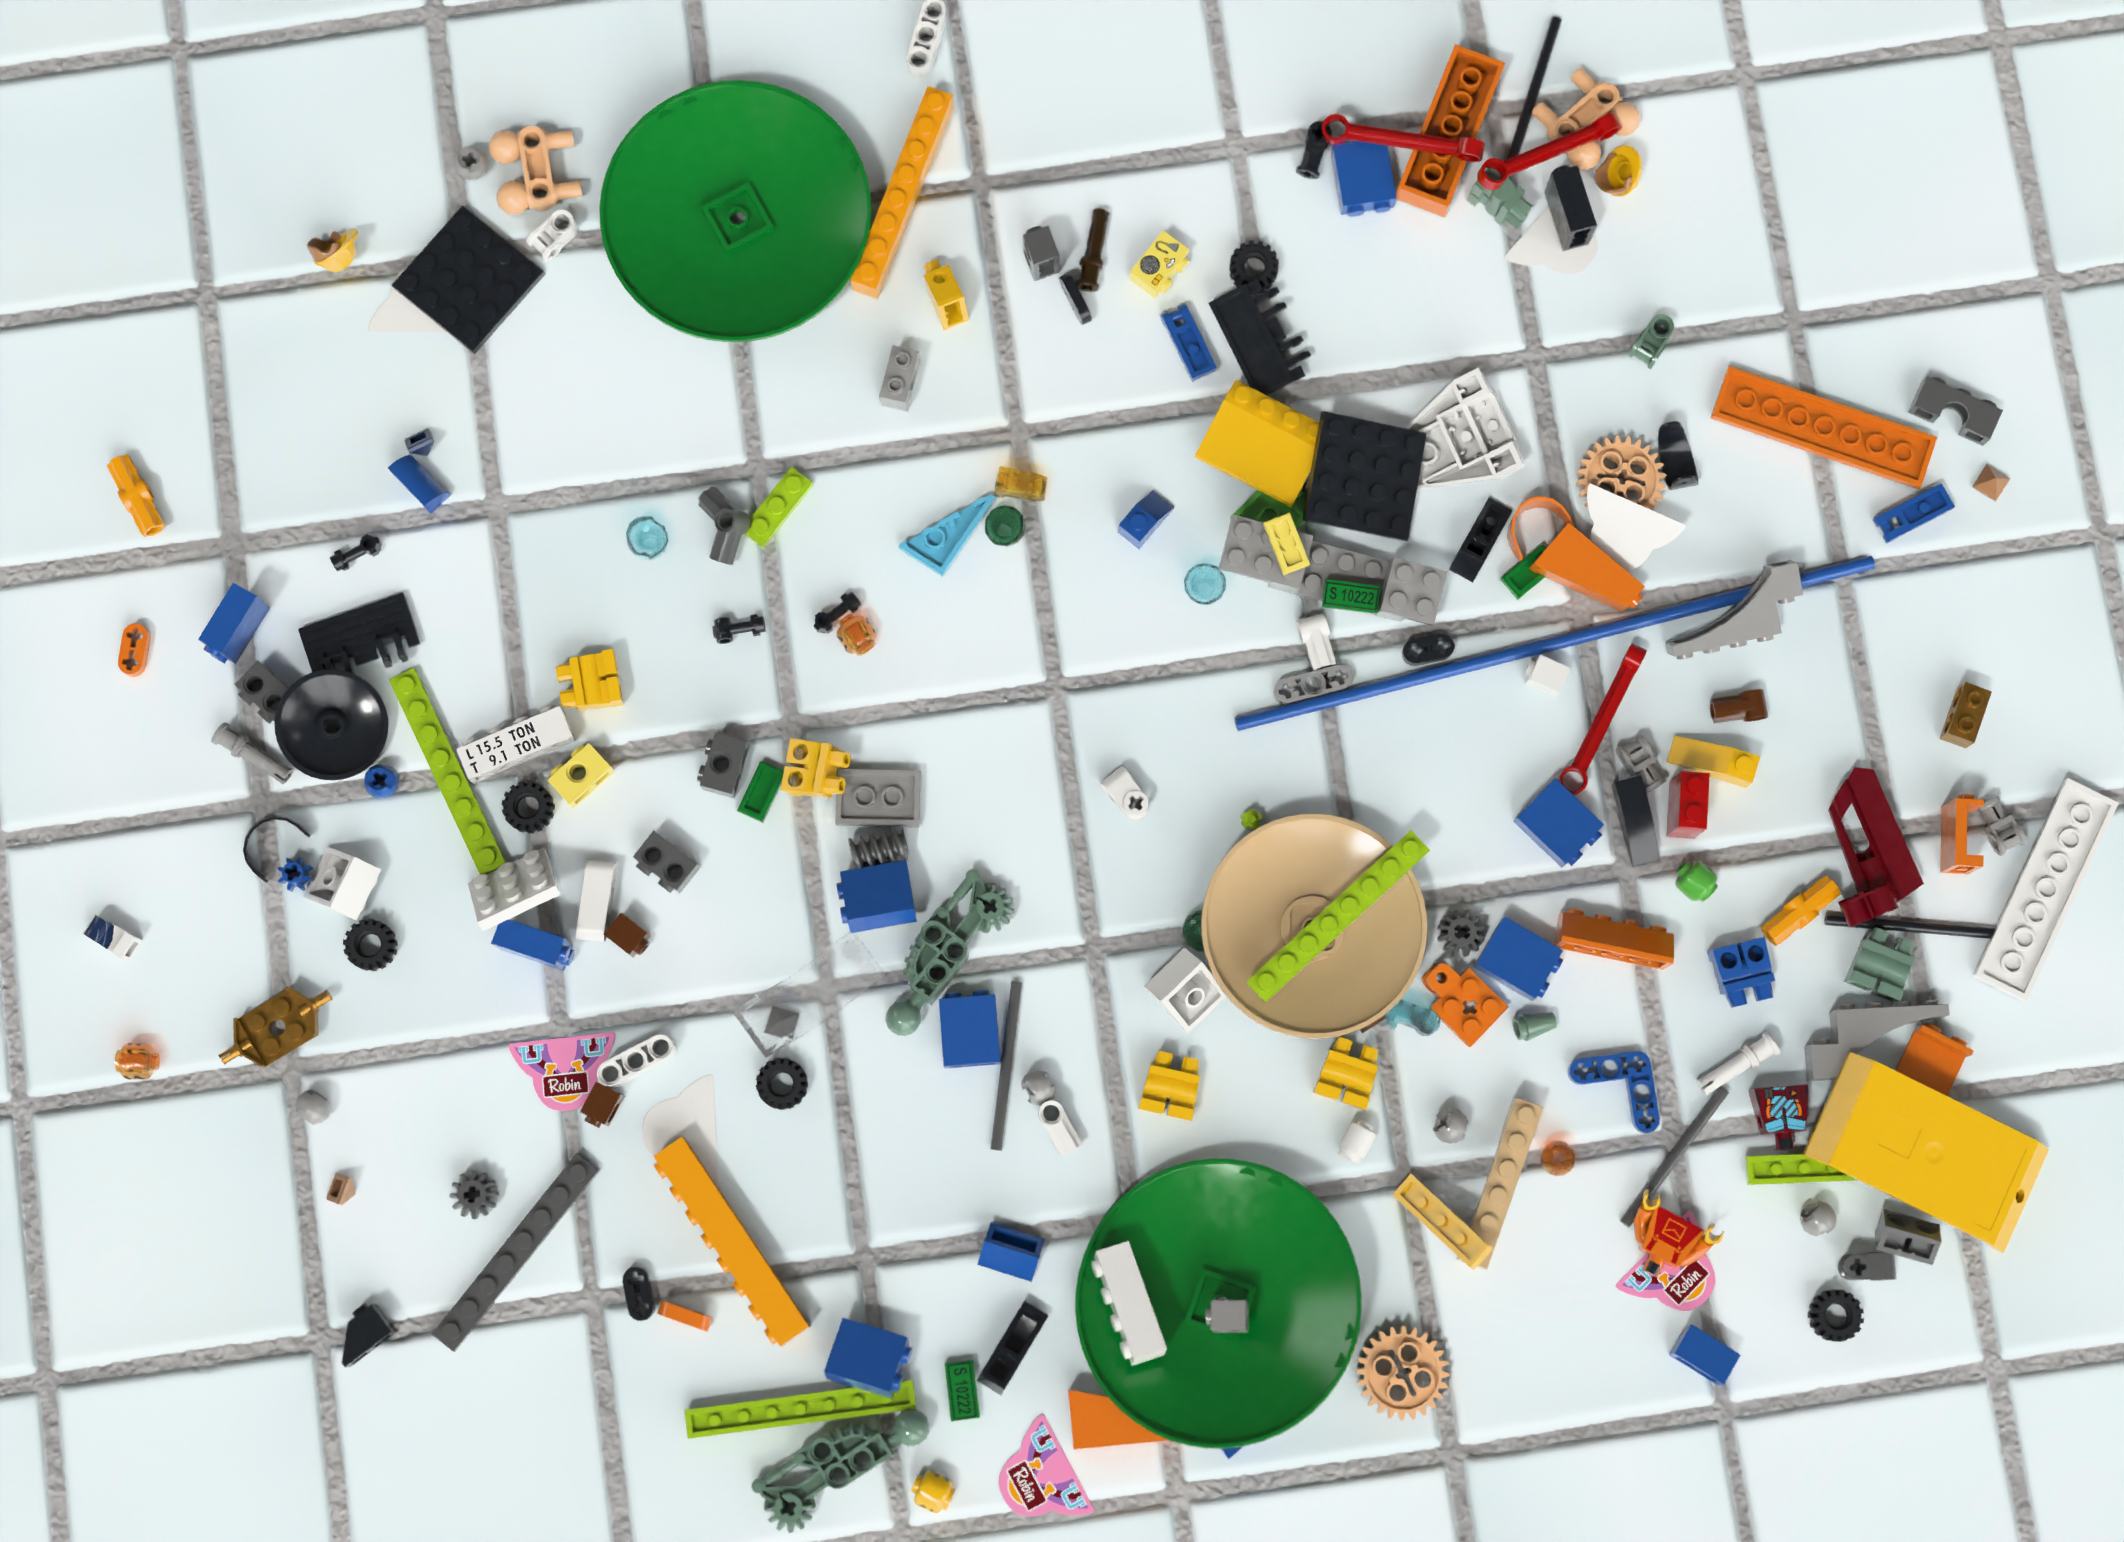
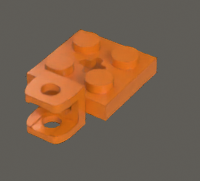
[1421,963,1508,1047]

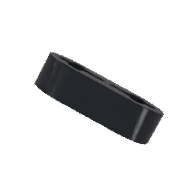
[1402,634,1454,666]
[623,1267,655,1321]

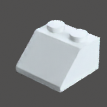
[303,847,381,920]
[1144,948,1226,1033]

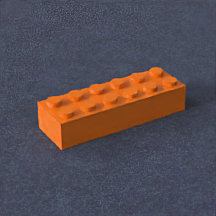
[1396,44,1505,218]

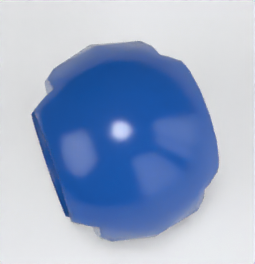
[364,764,399,799]

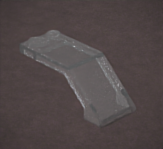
[732,932,887,1057]

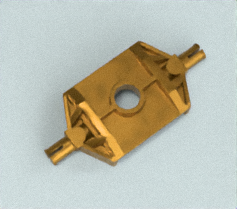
[218,986,333,1068]

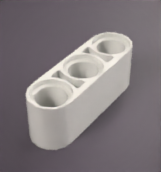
[906,0,947,79]
[576,859,617,942]
[597,1034,676,1088]

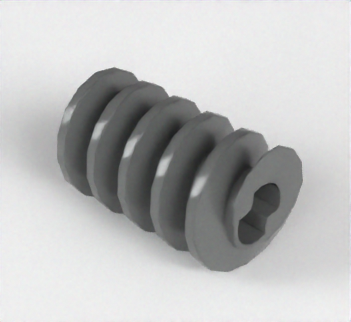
[848,826,909,868]

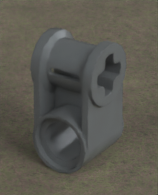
[1837,1251,1897,1281]

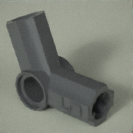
[698,487,750,565]

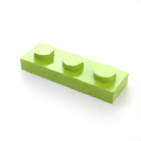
[744,467,814,549]

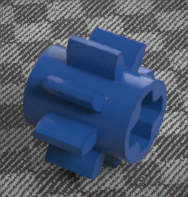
[278,857,313,892]

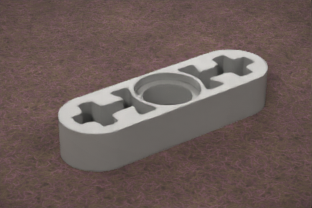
[1273,665,1353,705]

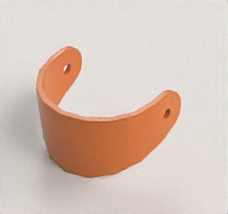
[1507,496,1575,561]

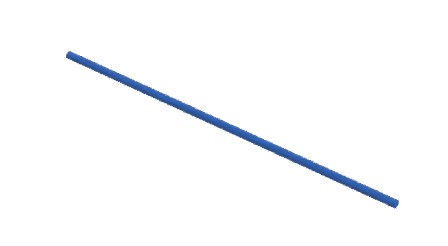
[1234,556,1875,731]

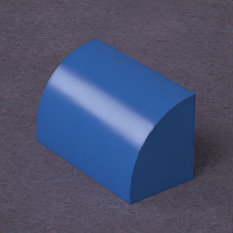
[388,455,451,514]
[977,1222,1045,1282]
[1669,1324,1741,1386]

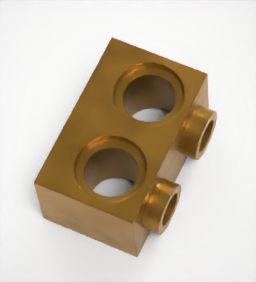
[1939,682,1992,749]

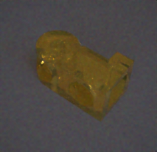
[994,466,1048,501]

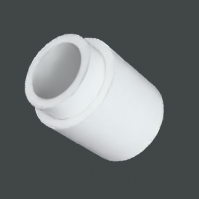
[1338,1120,1376,1165]

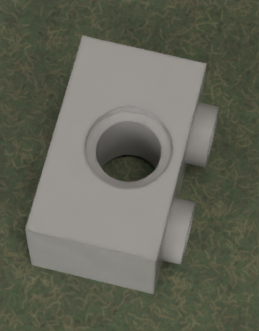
[879,345,920,412]

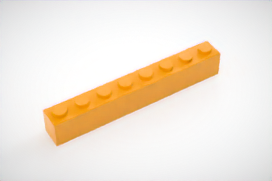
[851,86,954,299]
[654,1137,811,1346]

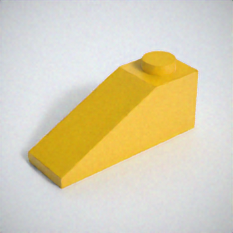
[1666,736,1761,788]

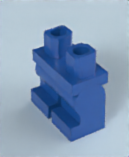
[1707,937,1775,1008]

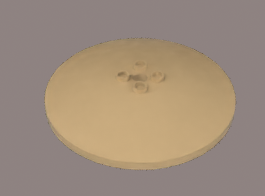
[1201,814,1427,1039]

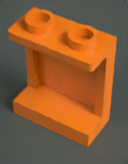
[1940,794,1984,874]

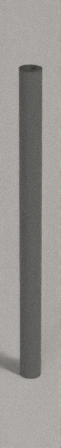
[990,981,1022,1151]
[1620,1086,1729,1228]

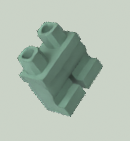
[1467,168,1533,229]
[1844,927,1915,1002]

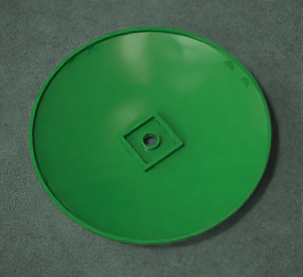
[599,80,871,343]
[1075,1159,1362,1449]

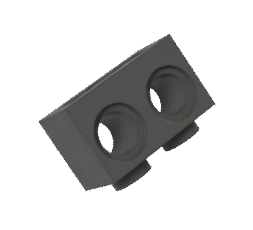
[1023,226,1060,282]
[235,661,288,724]
[633,830,701,894]
[1875,1209,1942,1265]

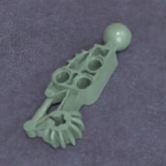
[885,869,1014,1036]
[751,1409,929,1533]

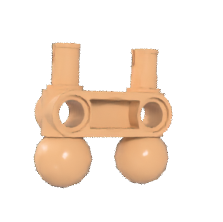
[1532,67,1641,170]
[488,126,582,215]

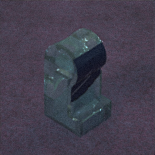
[1384,999,1441,1036]

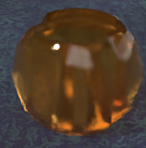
[1540,1140,1576,1176]

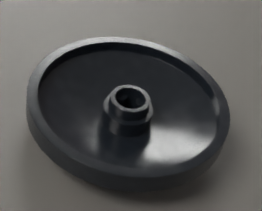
[274,669,389,781]

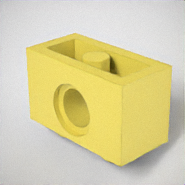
[547,743,615,809]

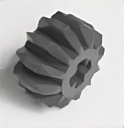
[1437,910,1485,957]
[449,1170,499,1219]

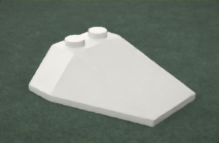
[1405,368,1524,490]

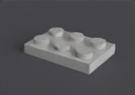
[835,769,921,827]

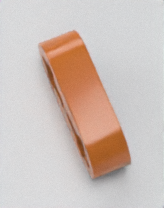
[118,623,151,677]
[657,1300,713,1332]

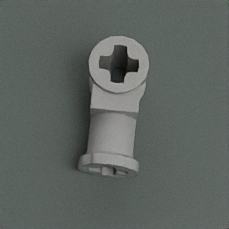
[1616,735,1667,793]
[1977,796,2027,856]

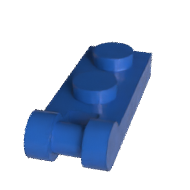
[1160,303,1217,382]
[1873,483,1955,544]

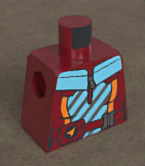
[1749,1084,1809,1151]

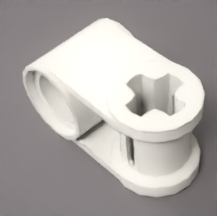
[526,209,578,262]
[1100,766,1148,821]

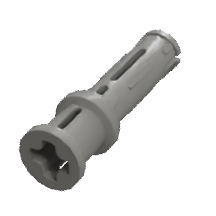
[211,722,293,785]

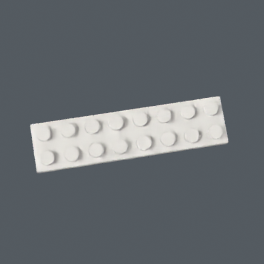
[1973,778,2118,1002]

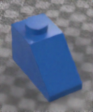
[1118,491,1174,549]

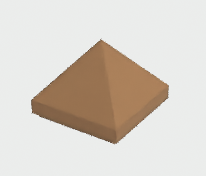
[1972,464,2010,502]
[326,1173,355,1205]

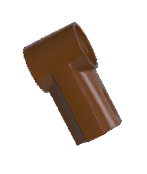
[1710,689,1768,723]

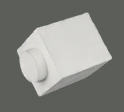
[1524,654,1571,698]

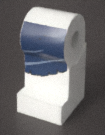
[83,914,142,962]

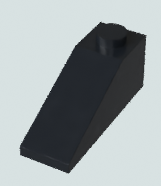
[1449,498,1513,582]

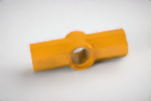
[107,454,166,537]
[1760,876,1841,946]

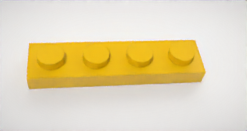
[1392,1174,1493,1270]

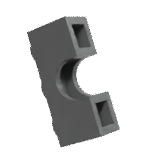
[1908,376,2003,446]

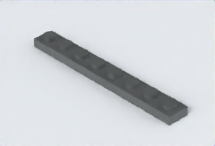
[432,1153,600,1352]

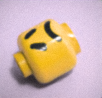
[911,1470,955,1513]

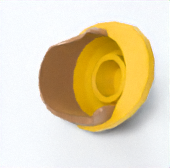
[1595,145,1642,197]
[307,228,359,272]

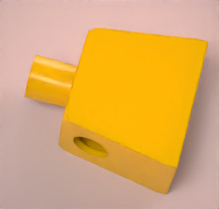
[923,260,969,330]

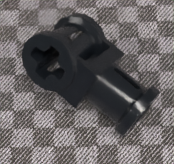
[1296,121,1332,179]

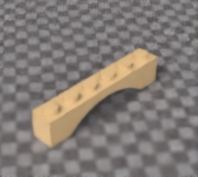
[1456,1098,1544,1270]

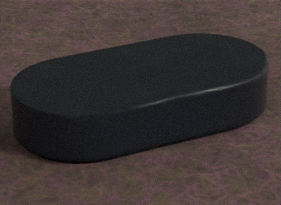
[1059,273,1092,325]

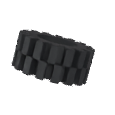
[1229,240,1279,293]
[501,781,555,834]
[343,919,398,971]
[756,1058,808,1110]
[1808,1290,1864,1342]

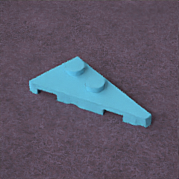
[898,494,996,577]

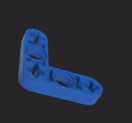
[1568,1051,1660,1134]

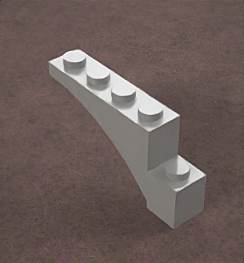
[1666,560,1803,659]
[1804,1000,1950,1081]

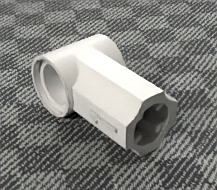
[1296,613,1336,671]
[1038,1100,1083,1157]

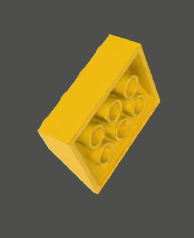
[1195,380,1319,508]

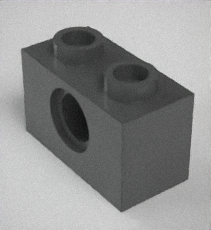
[697,732,750,798]

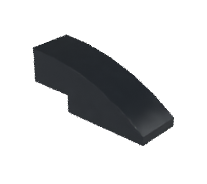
[1611,775,1660,867]
[977,1301,1049,1395]

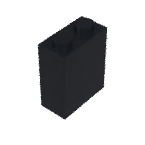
[1544,165,1597,251]

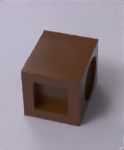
[604,913,650,958]
[580,1082,625,1128]

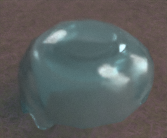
[626,516,669,560]
[1184,563,1226,605]

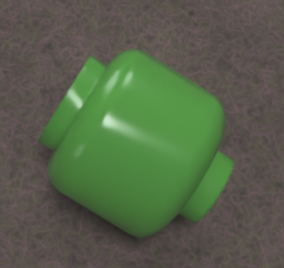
[1675,860,1718,902]

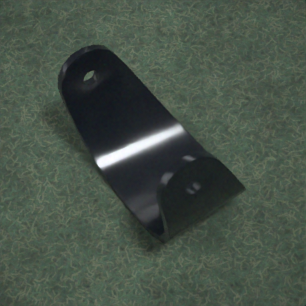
[1658,421,1699,490]
[243,815,311,883]

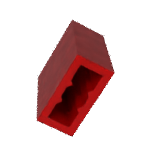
[1666,771,1710,839]

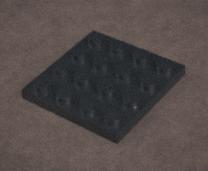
[391,205,545,355]
[1302,411,1427,541]

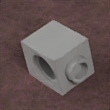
[1206,1300,1249,1333]

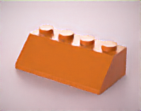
[1553,909,1674,970]

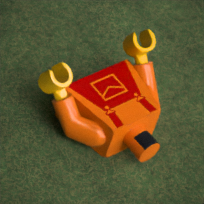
[1633,1189,1725,1278]

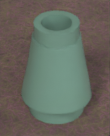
[1512,1012,1557,1041]

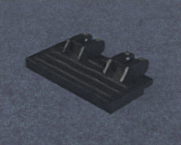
[1208,279,1311,396]
[298,593,421,674]

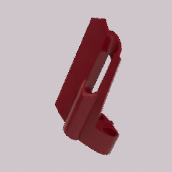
[1828,767,1924,928]

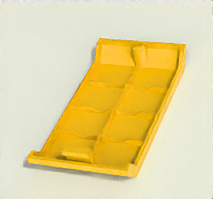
[1802,1052,2049,1253]

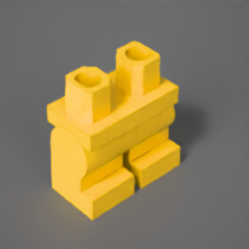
[555,648,623,711]
[780,738,851,798]
[1313,1037,1378,1110]
[1138,1051,1200,1121]

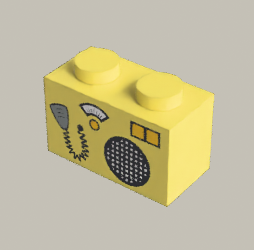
[1130,230,1189,299]

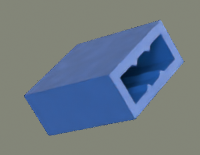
[1330,141,1397,217]
[198,583,270,664]
[1514,778,1604,868]
[836,860,917,933]
[1474,916,1564,1001]
[491,919,575,971]
[939,990,1001,1069]
[824,1318,913,1399]

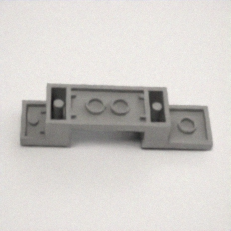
[1218,515,1447,626]

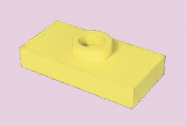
[1263,513,1310,576]

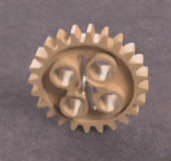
[1576,435,1666,510]
[1355,1326,1449,1420]

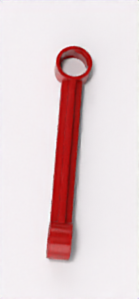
[1477,112,1622,190]
[1322,114,1485,162]
[1558,643,1647,795]

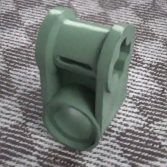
[1628,314,1674,370]

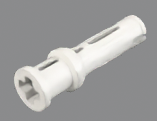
[1697,1032,1780,1096]

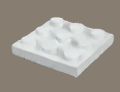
[468,847,560,931]

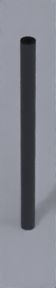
[1506,16,1562,160]
[1824,914,1995,939]

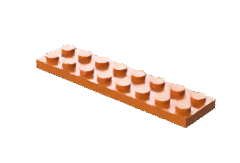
[1710,366,1937,490]

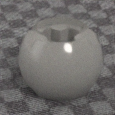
[454,146,488,180]
[1021,1069,1055,1105]
[295,1089,331,1125]
[1433,1108,1468,1144]
[1800,1201,1836,1236]

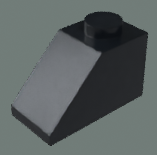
[341,1303,397,1368]

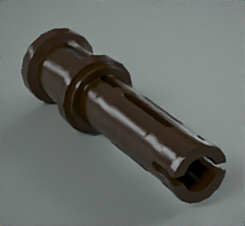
[1075,208,1110,292]

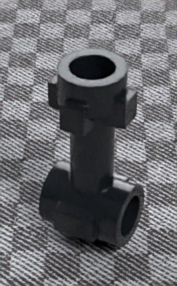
[330,534,382,572]
[813,591,862,634]
[712,614,766,644]

